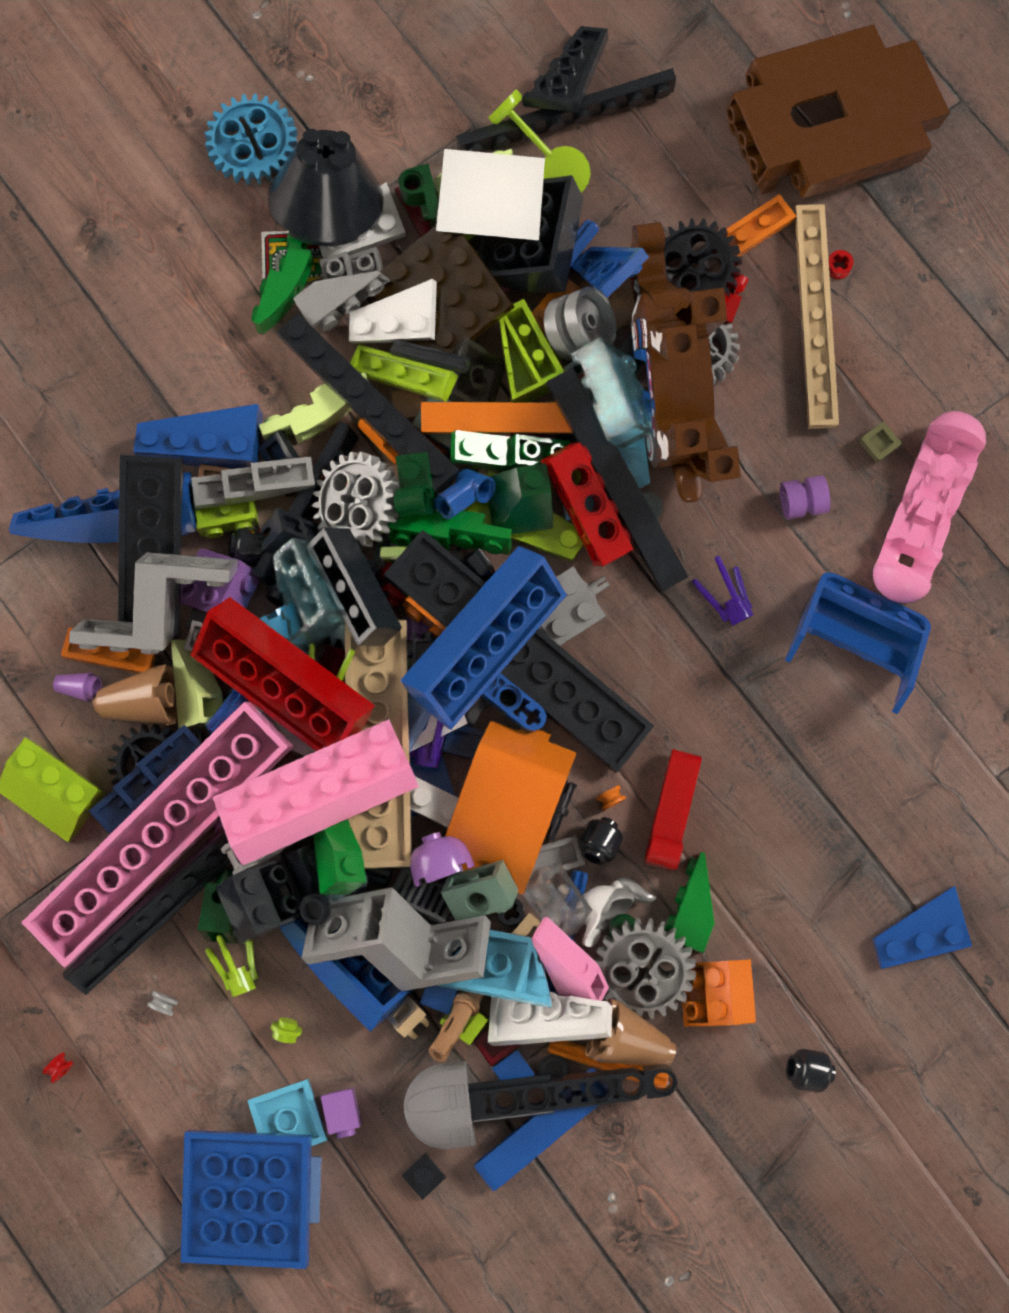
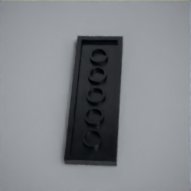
[118,453,183,638]

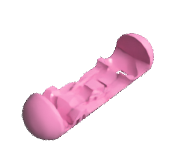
[873,411,986,603]

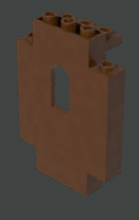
[726,24,950,199]

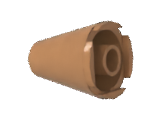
[93,665,178,725]

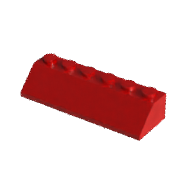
[190,597,375,751]

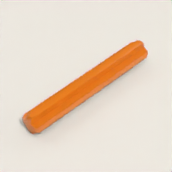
[548,1041,669,1088]

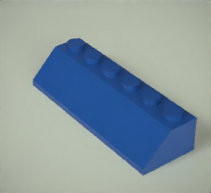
[400,546,567,730]

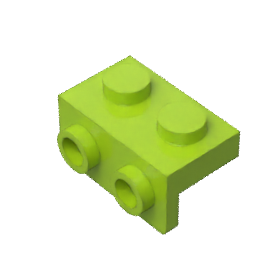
[193,500,259,539]

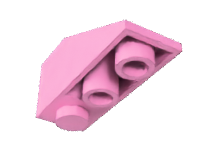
[531,917,609,1001]

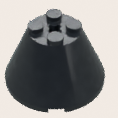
[268,129,384,246]

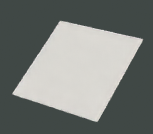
[436,149,545,240]

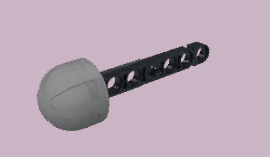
[404,1061,678,1149]

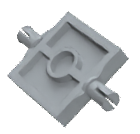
[539,566,610,646]

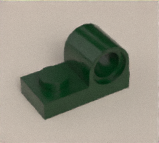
[398,163,439,229]
[394,451,437,517]

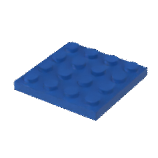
[181,1130,312,1269]

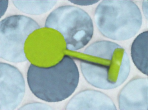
[488,89,591,192]

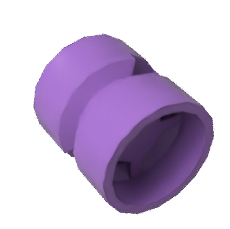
[779,475,831,520]

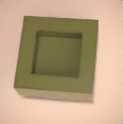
[859,421,902,464]

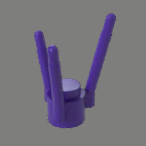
[692,555,754,626]
[409,720,447,768]

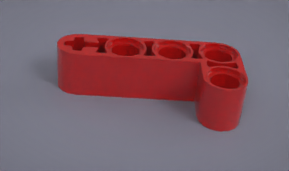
[644,749,702,872]

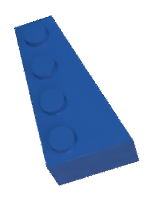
[134,404,263,469]

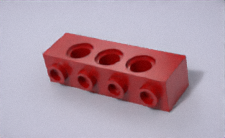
[541,442,633,567]

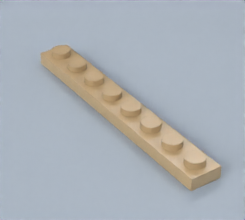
[794,204,839,429]

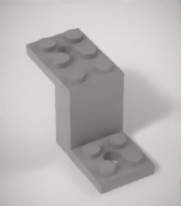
[69,552,238,654]
[302,888,491,991]

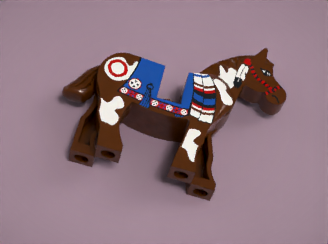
[631,222,741,503]

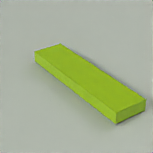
[350,344,458,402]

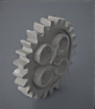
[312,452,399,550]
[595,918,696,1019]

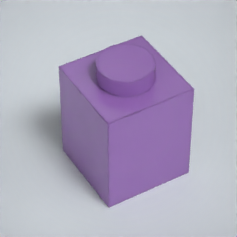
[321,1087,362,1138]

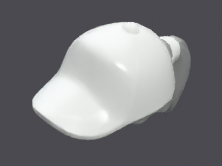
[577,877,656,947]

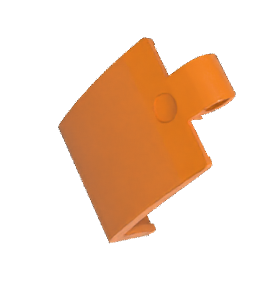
[445,721,576,894]

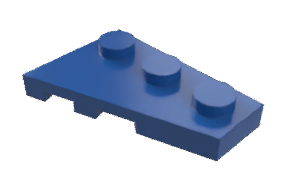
[872,886,972,969]

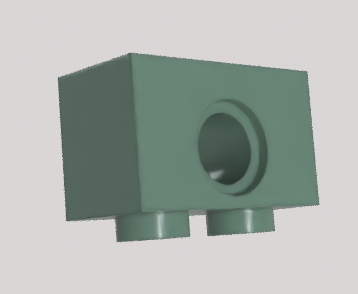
[441,860,519,921]

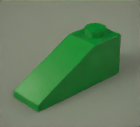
[313,819,366,895]

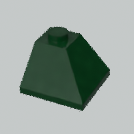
[488,463,553,535]

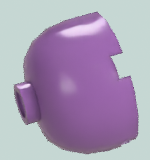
[410,832,475,887]

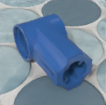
[434,469,495,520]

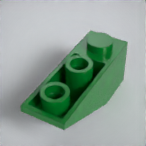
[664,852,715,954]

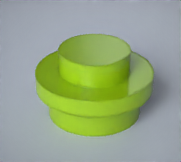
[271,1017,302,1043]

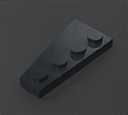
[522,26,609,112]

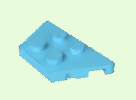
[437,930,552,1008]

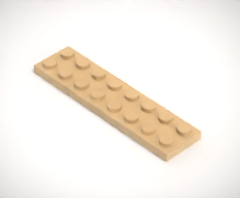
[345,620,411,869]

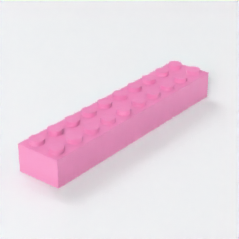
[21,702,294,968]

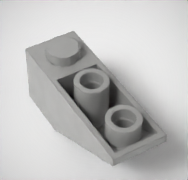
[293,271,390,332]

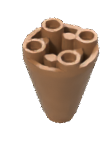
[585,998,676,1066]

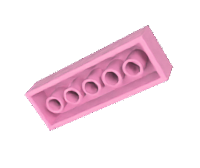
[213,719,419,866]

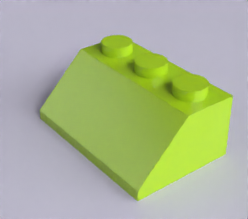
[0,737,107,843]

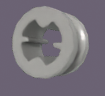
[147,991,179,1016]

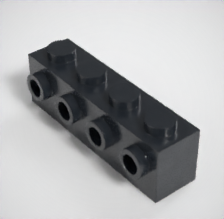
[306,527,402,646]

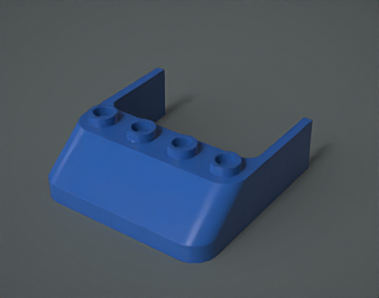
[785,572,931,714]

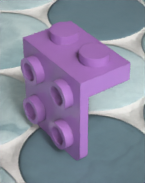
[181,548,260,613]

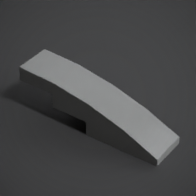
[191,457,315,509]

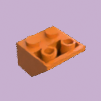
[682,959,756,1027]

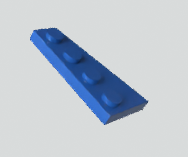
[571,247,649,298]

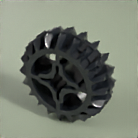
[108,724,171,786]

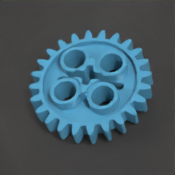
[204,93,298,185]

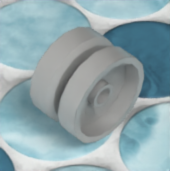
[544,287,617,361]

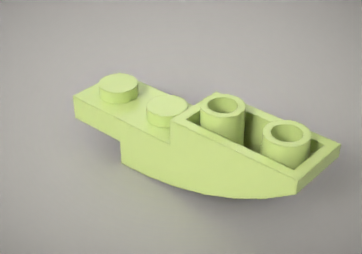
[259,372,368,444]

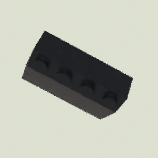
[478,175,584,294]

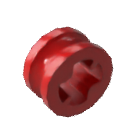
[828,250,854,280]
[42,1052,74,1084]

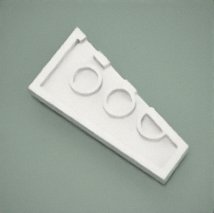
[488,992,612,1046]

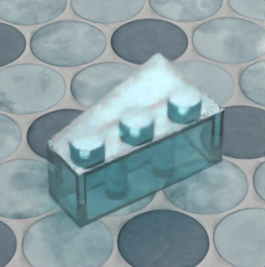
[571,337,652,449]
[273,538,345,651]

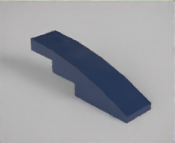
[89,725,202,835]

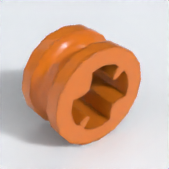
[596,785,627,812]

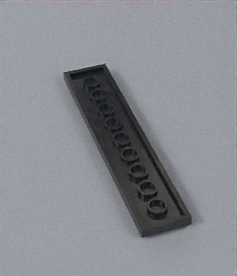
[382,529,654,773]

